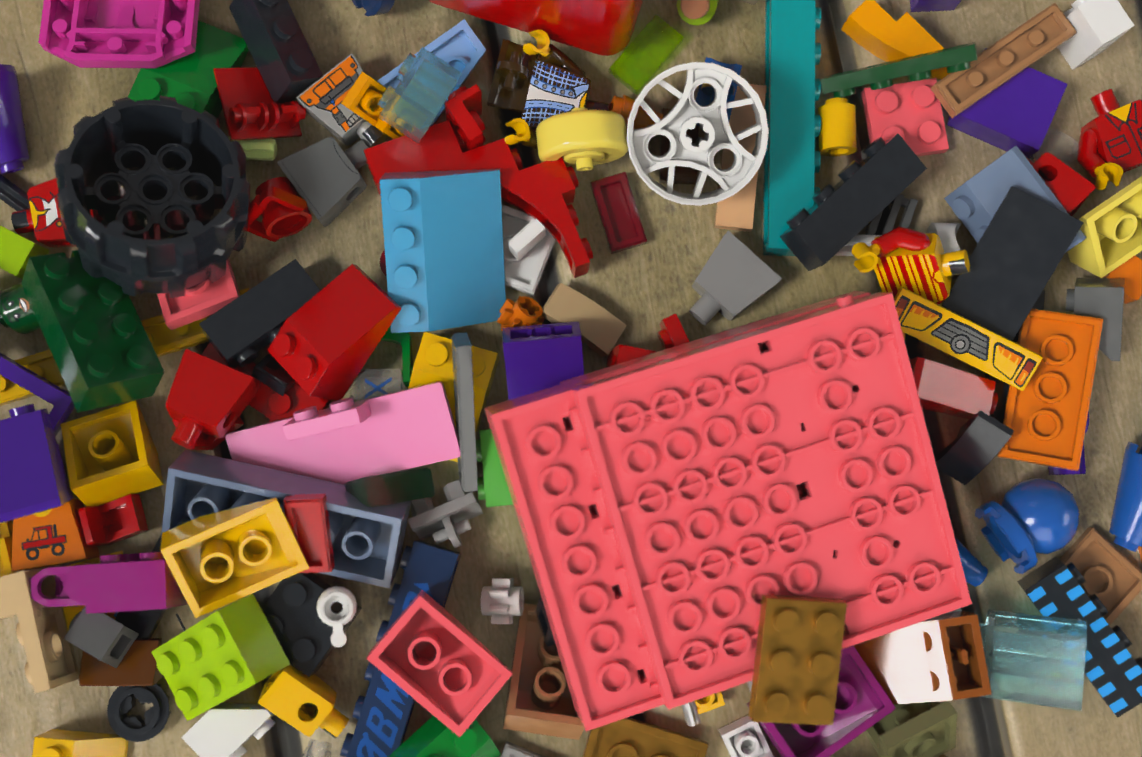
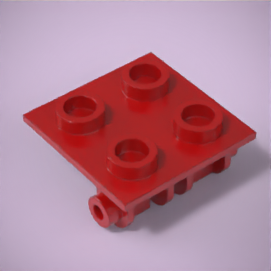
[213,67,306,141]

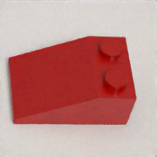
[267,264,401,401]

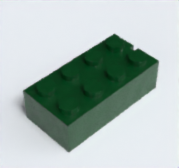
[21,250,165,412]

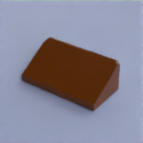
[79,638,164,686]

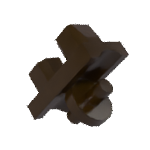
[487,39,539,114]

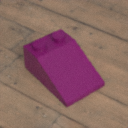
[747,646,896,757]

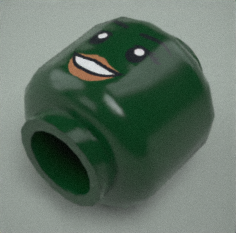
[0,281,40,334]

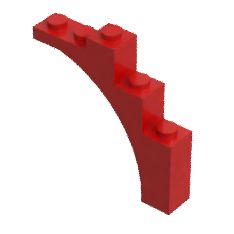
[363,120,593,278]

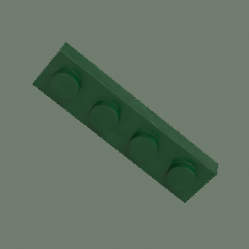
[820,42,978,98]

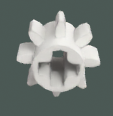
[481,578,524,624]

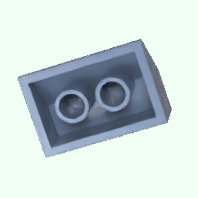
[944,145,1087,252]

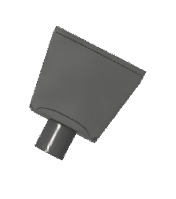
[277,136,368,227]

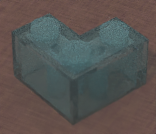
[378,47,462,144]

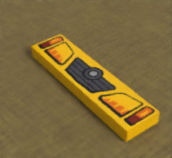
[894,286,1043,391]

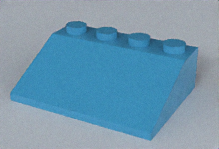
[380,169,506,333]

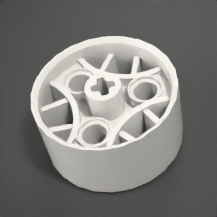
[627,62,769,206]

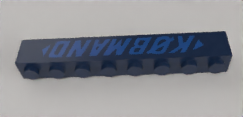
[340,540,461,757]

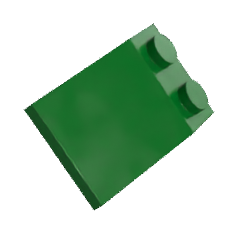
[128,20,249,118]

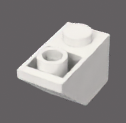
[181,703,275,757]

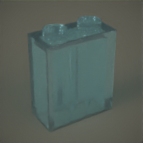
[979,609,1087,711]

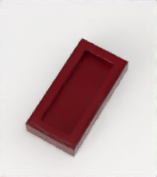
[590,172,647,254]

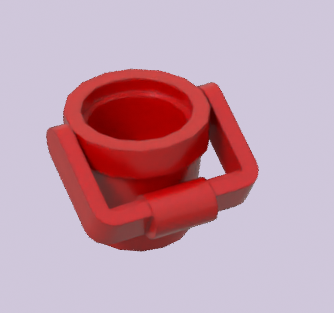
[247,177,312,242]

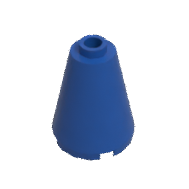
[1109,442,1142,552]

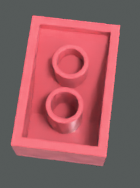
[366,590,513,737]

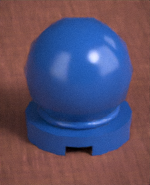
[975,478,1079,574]

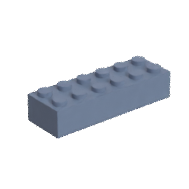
[161,450,411,588]

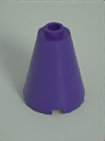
[0,64,29,175]

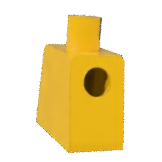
[258,664,349,738]

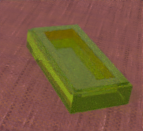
[609,15,684,95]

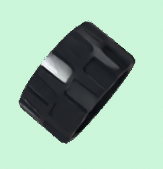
[54,96,250,298]

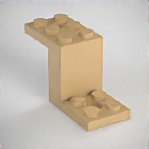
[0,568,79,694]

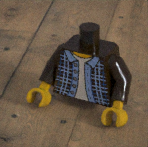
[504,30,609,150]

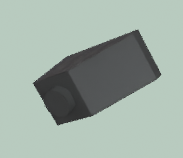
[1066,278,1125,361]

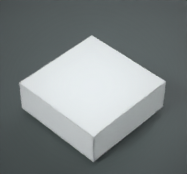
[508,218,546,261]

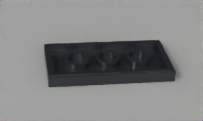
[941,186,1084,341]

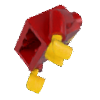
[1077,89,1142,190]

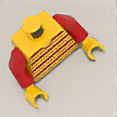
[851,227,970,340]

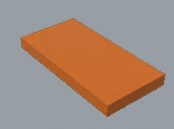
[997,309,1103,471]

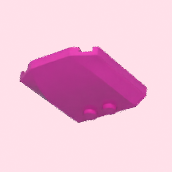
[38,0,200,69]

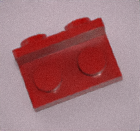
[445,84,486,151]

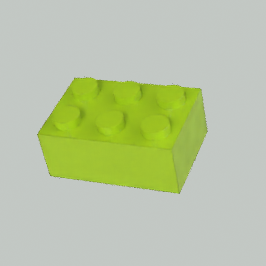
[151,593,290,721]

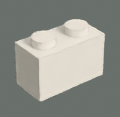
[1058,0,1135,70]

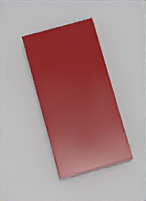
[283,493,335,573]

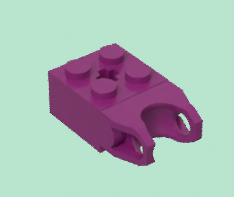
[31,552,188,614]

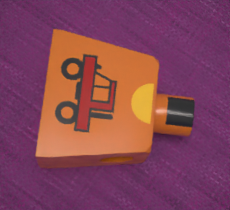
[11,499,100,572]

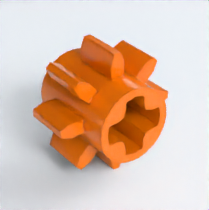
[497,296,546,333]

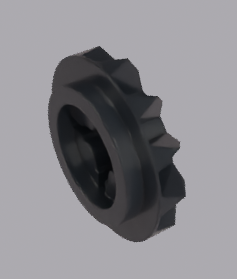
[107,683,172,742]

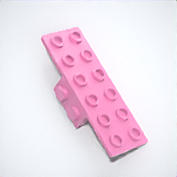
[225,381,460,484]

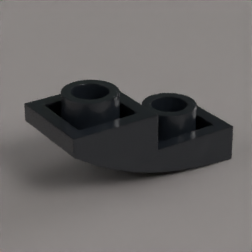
[935,410,1014,485]

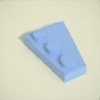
[377,19,486,130]

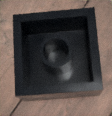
[262,573,362,677]

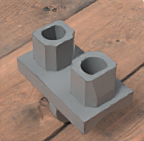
[408,479,483,548]

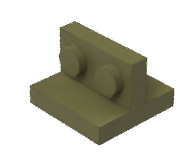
[864,701,957,757]

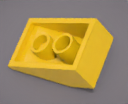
[408,332,500,462]
[161,497,309,618]

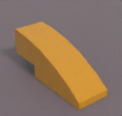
[841,0,950,80]

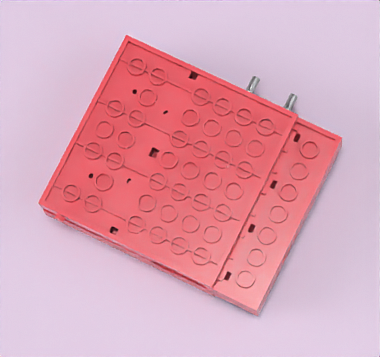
[485,291,972,731]

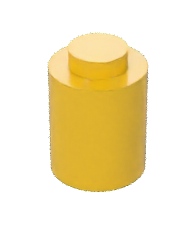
[818,98,857,156]

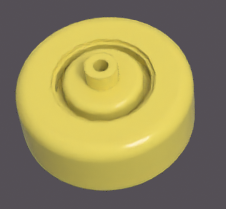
[536,107,628,171]

